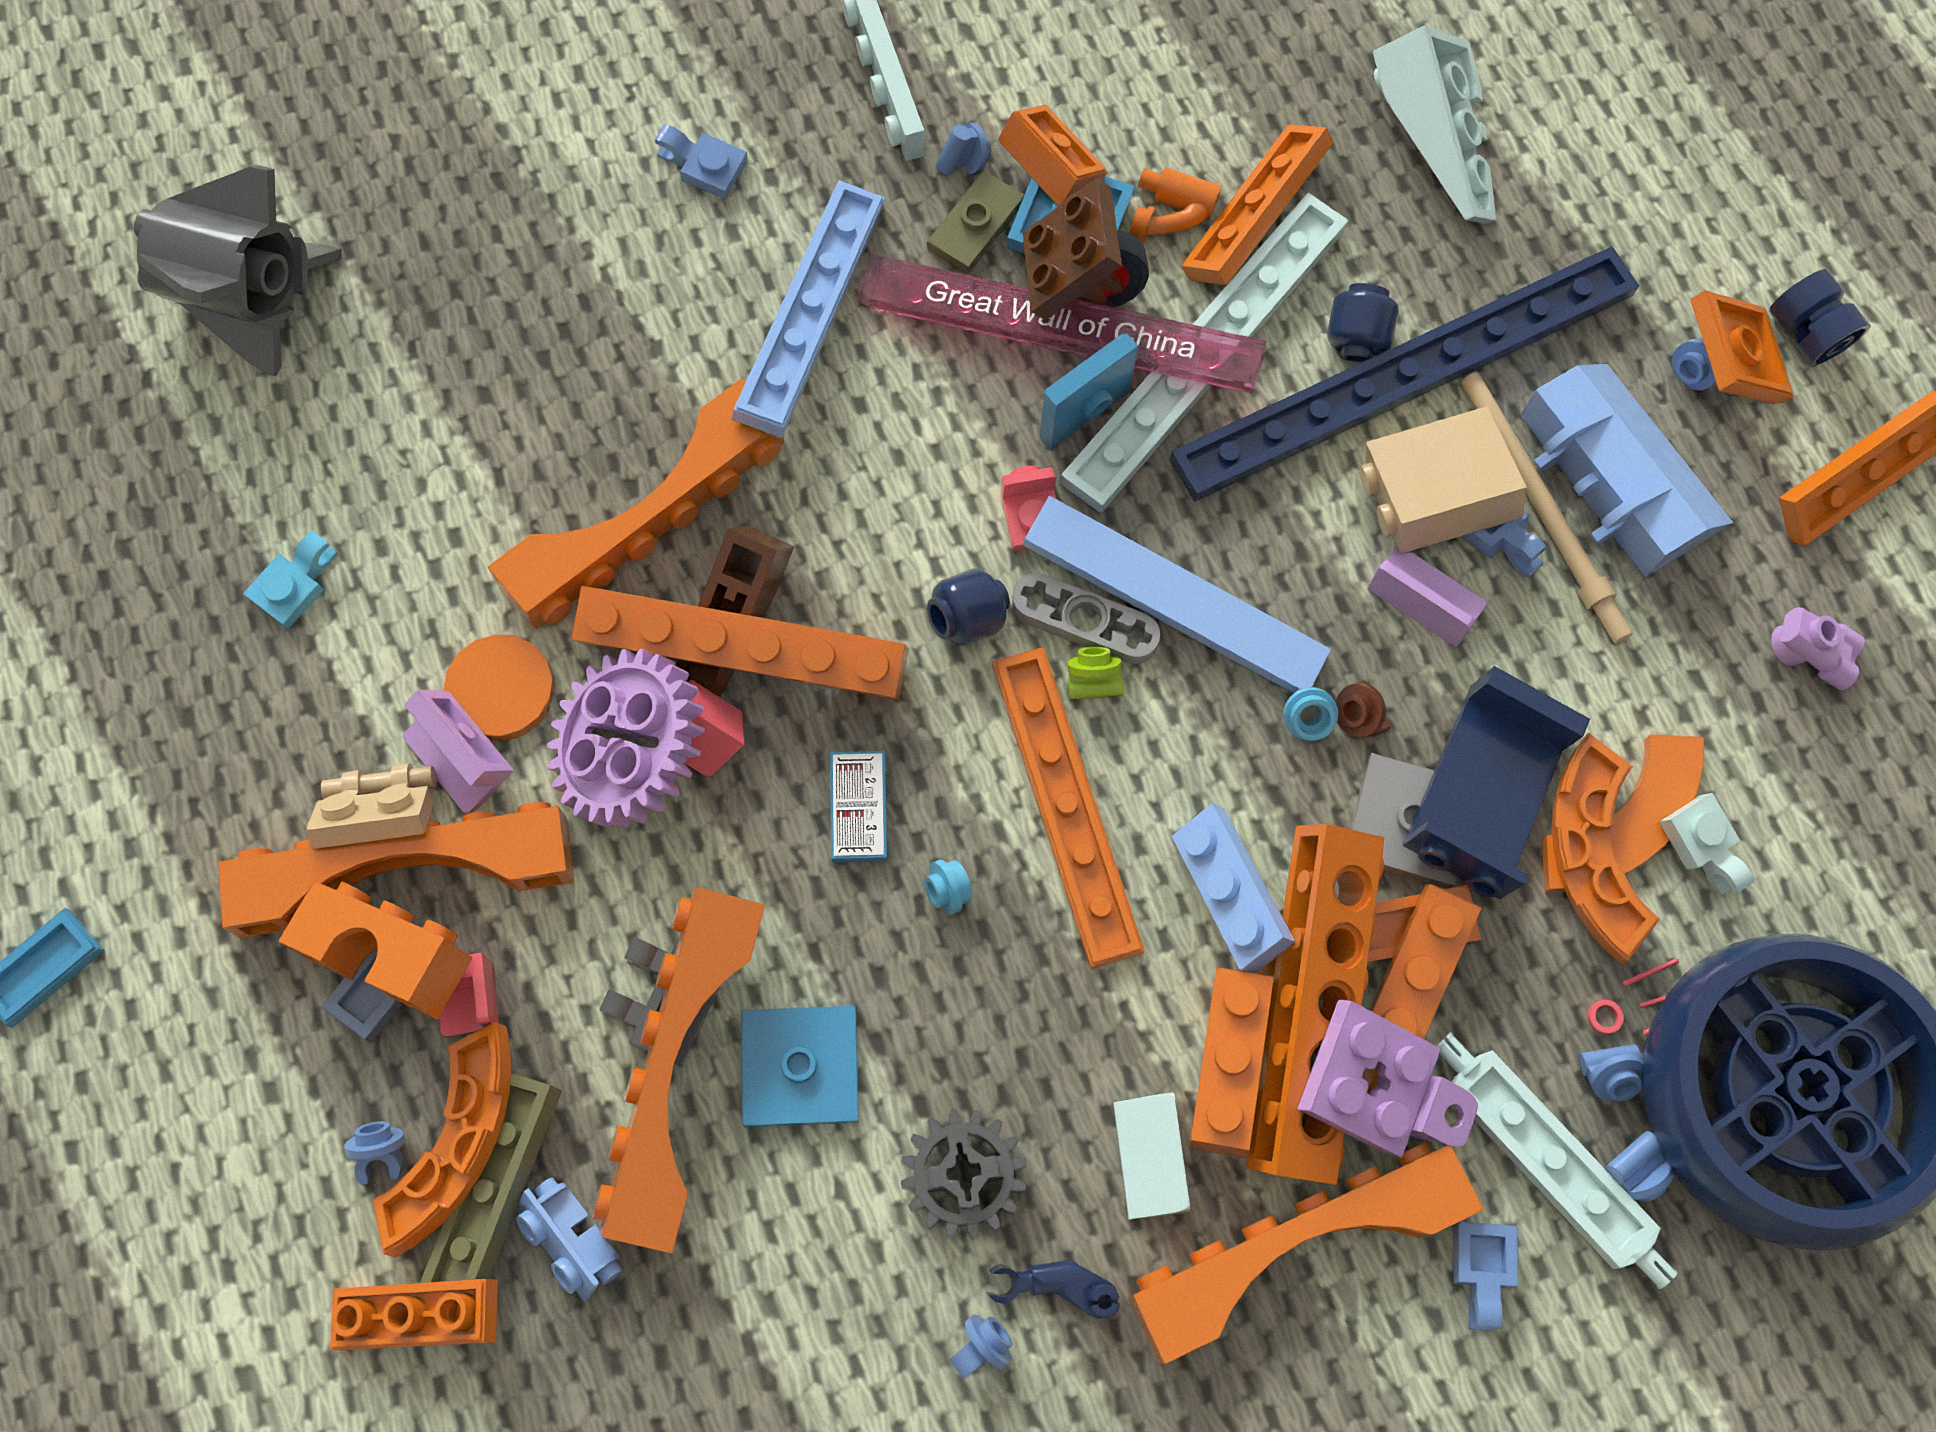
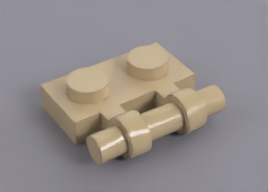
[306,763,437,849]

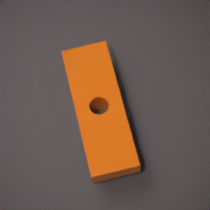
[330,1279,498,1351]

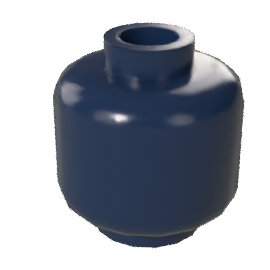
[1327,283,1399,363]
[927,569,1010,646]

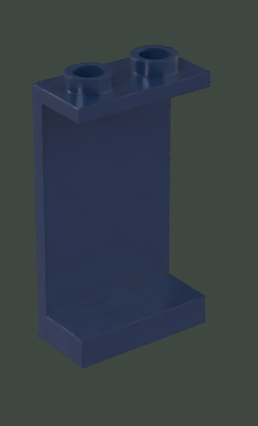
[1402,666,1590,900]

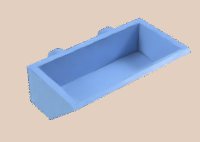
[1520,364,1733,578]

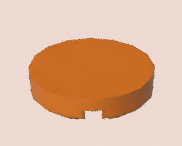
[443,634,555,741]

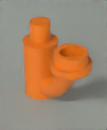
[1129,167,1222,244]

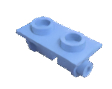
[516,1177,623,1303]

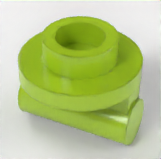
[1067,646,1123,700]

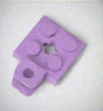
[1297,1000,1478,1158]

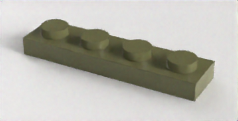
[420,1073,562,1283]

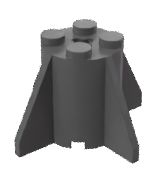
[134,165,342,376]

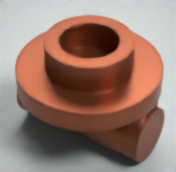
[1335,680,1391,738]

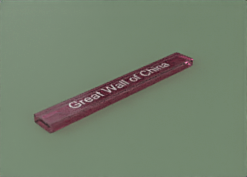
[857,254,1267,394]

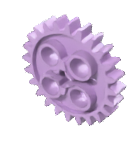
[547,649,705,829]

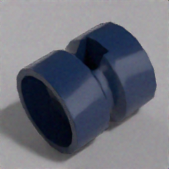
[1769,269,1871,367]

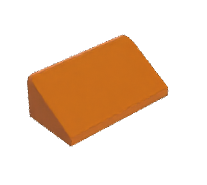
[999,105,1108,205]

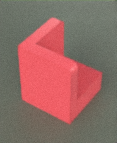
[658,679,745,777]
[439,952,499,1037]

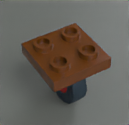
[1023,177,1149,321]

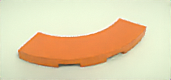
[1552,732,1660,965]
[1542,735,1704,893]
[372,1021,511,1258]

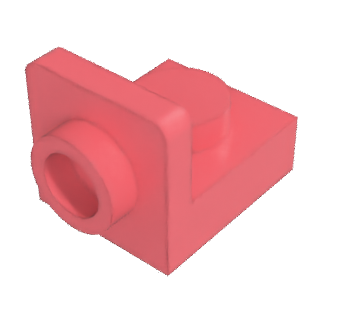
[1000,466,1056,552]

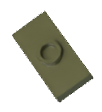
[927,170,1024,274]

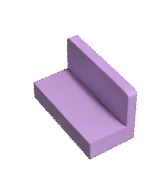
[1367,547,1488,648]
[403,690,514,814]

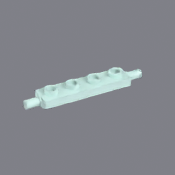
[1436,1032,1678,1289]

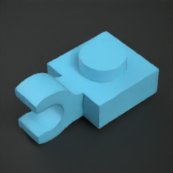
[243,530,338,629]

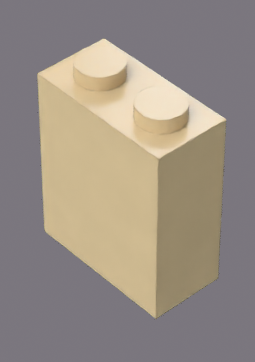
[1359,406,1527,554]

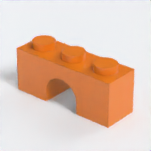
[278,881,473,1020]
[1189,967,1274,1158]

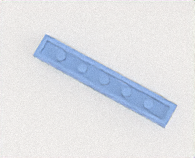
[732,180,885,438]
[1022,496,1331,693]

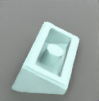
[1113,1093,1190,1220]

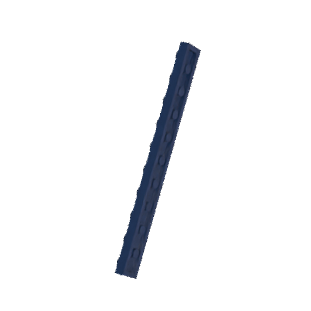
[1170,246,1639,502]

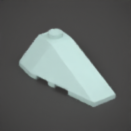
[1373,25,1496,224]

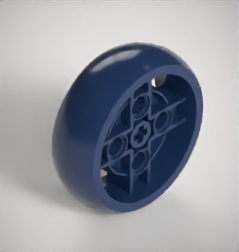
[1642,934,1936,1250]

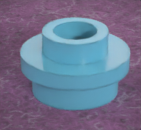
[1283,687,1338,741]
[924,859,972,915]

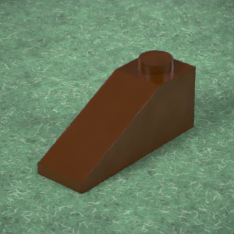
[675,525,794,697]

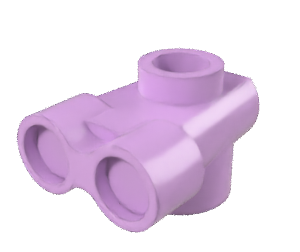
[1771,607,1865,690]

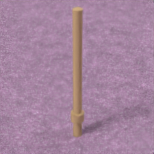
[1461,372,1634,644]

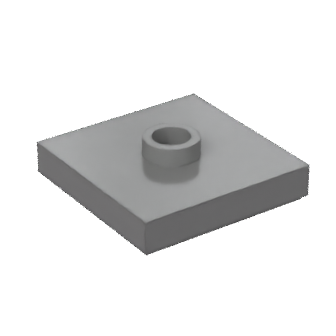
[1351,753,1457,888]

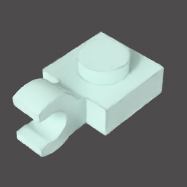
[1659,793,1755,895]

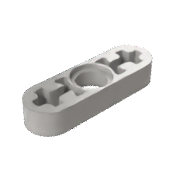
[1012,573,1160,664]

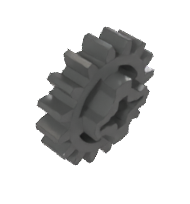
[901,1109,1027,1240]

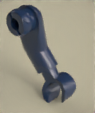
[986,1260,1120,1319]

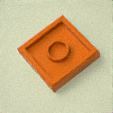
[1690,290,1793,404]

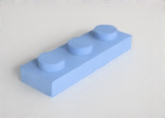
[1172,803,1295,973]

